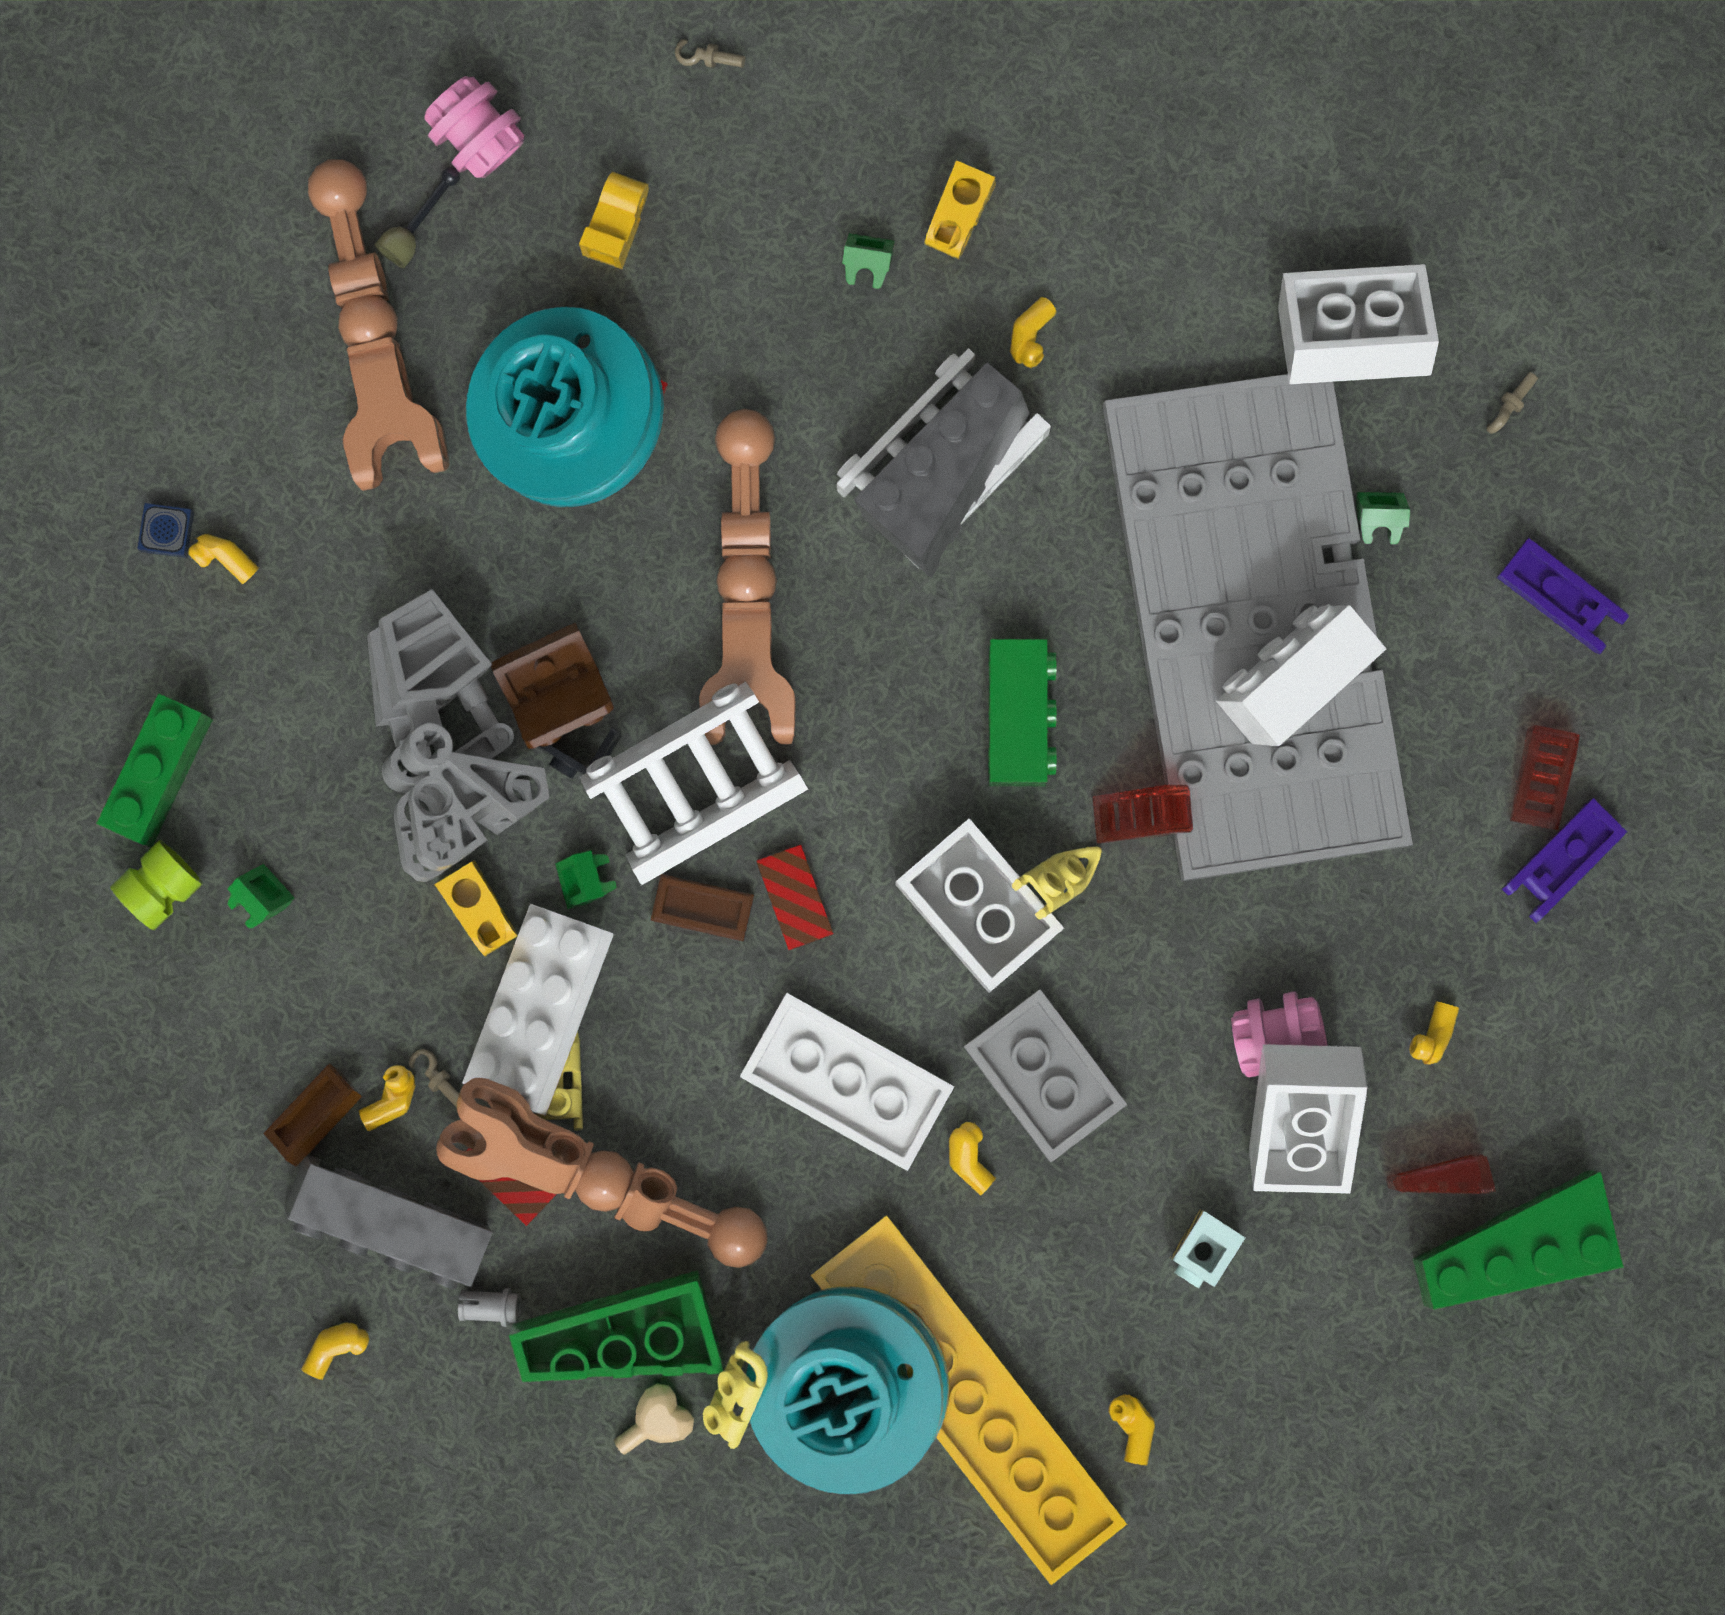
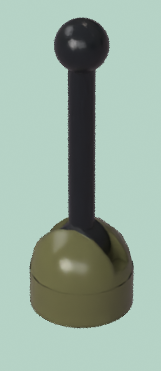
[375,167,460,268]

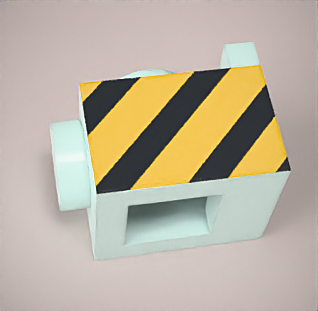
[1170,1209,1245,1289]

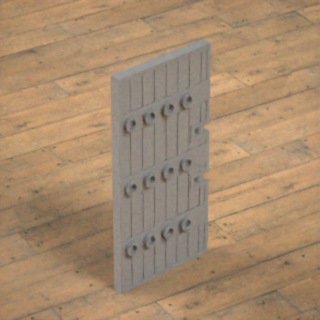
[1102,374,1413,882]

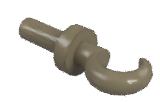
[675,39,745,68]
[1486,372,1538,434]
[409,1049,459,1108]

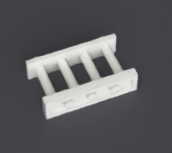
[837,348,1051,569]
[580,682,808,885]

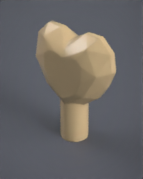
[614,1383,694,1455]

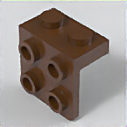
[491,622,614,749]

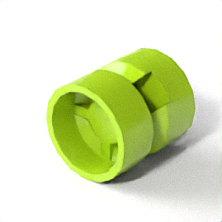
[110,840,203,931]

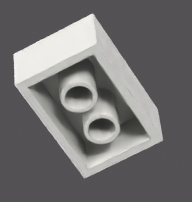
[1278,264,1439,384]
[1216,604,1386,746]
[895,819,1064,993]
[1249,1044,1367,1193]

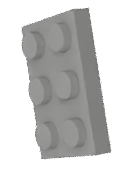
[963,989,1127,1163]

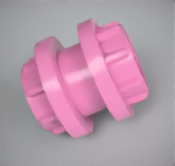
[424,76,524,178]
[1231,991,1328,1078]

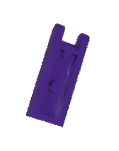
[1496,538,1629,654]
[1501,798,1627,923]

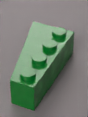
[1413,1170,1624,1310]
[509,1270,725,1382]

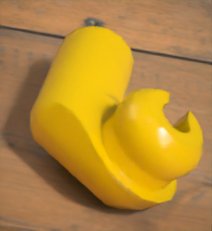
[1010,297,1056,368]
[188,534,259,584]
[1409,1001,1459,1065]
[359,1065,416,1132]
[949,1122,996,1196]
[301,1322,369,1380]
[1109,1394,1155,1465]

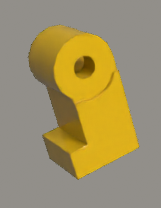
[924,160,996,259]
[579,172,649,269]
[434,860,518,956]

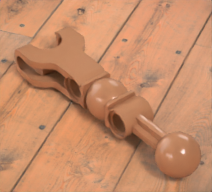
[308,159,449,491]
[699,409,796,745]
[436,1078,767,1268]

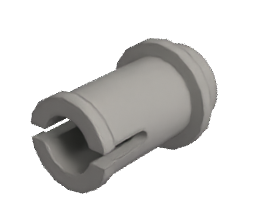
[458,1288,521,1327]

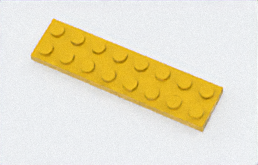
[811,1215,1127,1585]

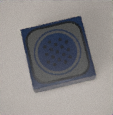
[137,503,194,558]

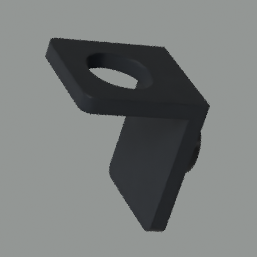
[538,727,622,779]

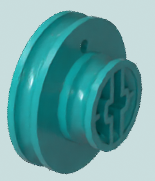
[466,307,664,507]
[746,1287,949,1494]

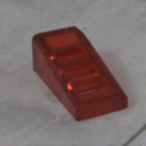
[1510,725,1580,831]
[1093,785,1193,844]
[1386,1153,1496,1194]

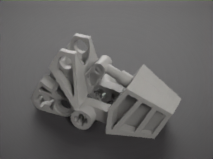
[367,589,550,882]

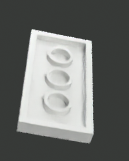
[462,904,614,1115]
[740,993,954,1171]

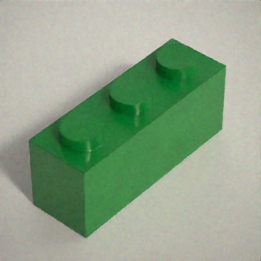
[988,639,1057,786]
[96,693,213,847]

